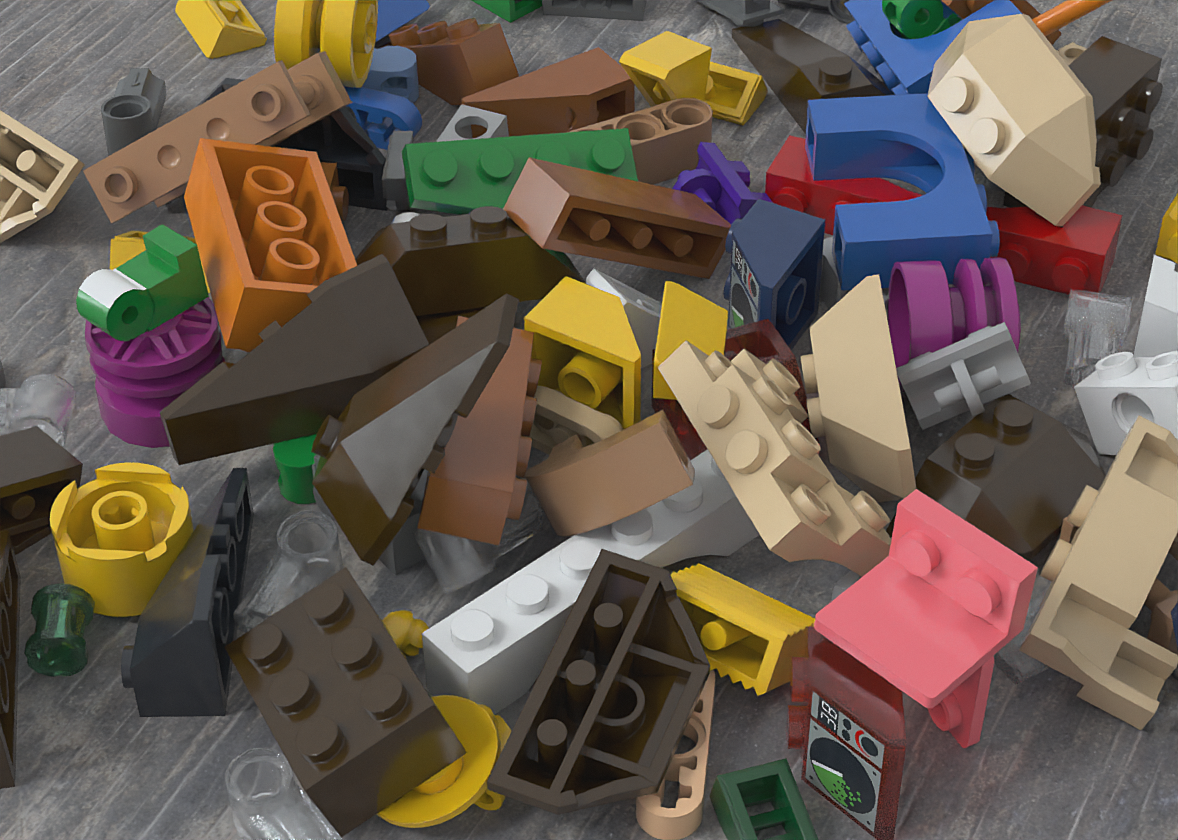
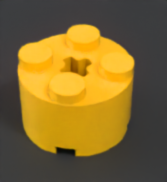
[50,462,194,617]

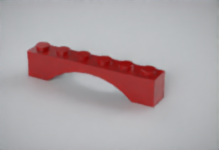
[765,135,1123,302]

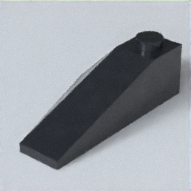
[121,468,254,717]

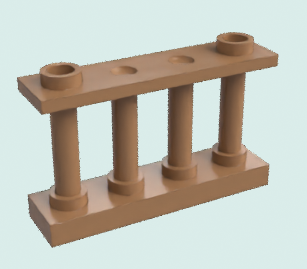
[83,51,352,223]

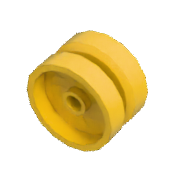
[274,0,378,88]

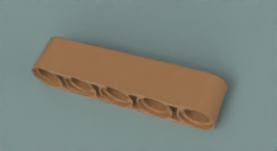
[570,98,713,185]

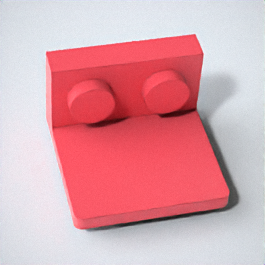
[814,489,1038,708]

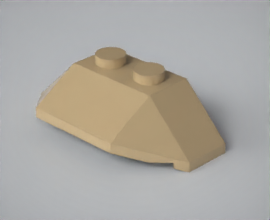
[927,14,1101,227]
[0,110,85,243]
[801,274,916,502]

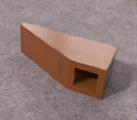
[376,18,519,105]
[461,47,635,138]

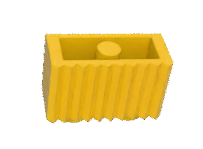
[671,563,817,696]

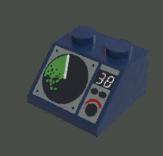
[723,199,825,364]

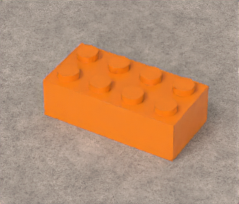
[184,138,357,352]

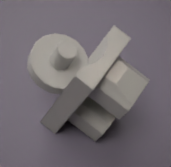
[896,322,1031,430]

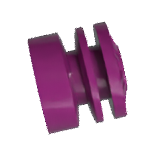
[888,257,1021,392]
[85,297,226,448]

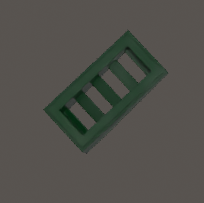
[709,758,819,840]

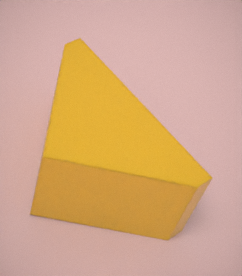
[619,31,712,107]

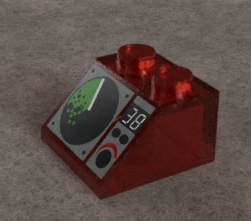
[786,626,906,840]

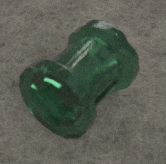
[24,583,95,677]

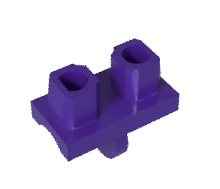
[673,142,773,225]

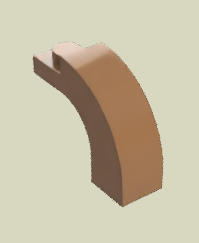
[525,410,695,536]

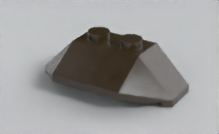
[355,206,586,316]
[886,394,1106,561]
[487,549,710,815]

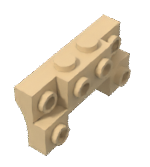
[658,340,891,577]
[1019,415,1178,730]

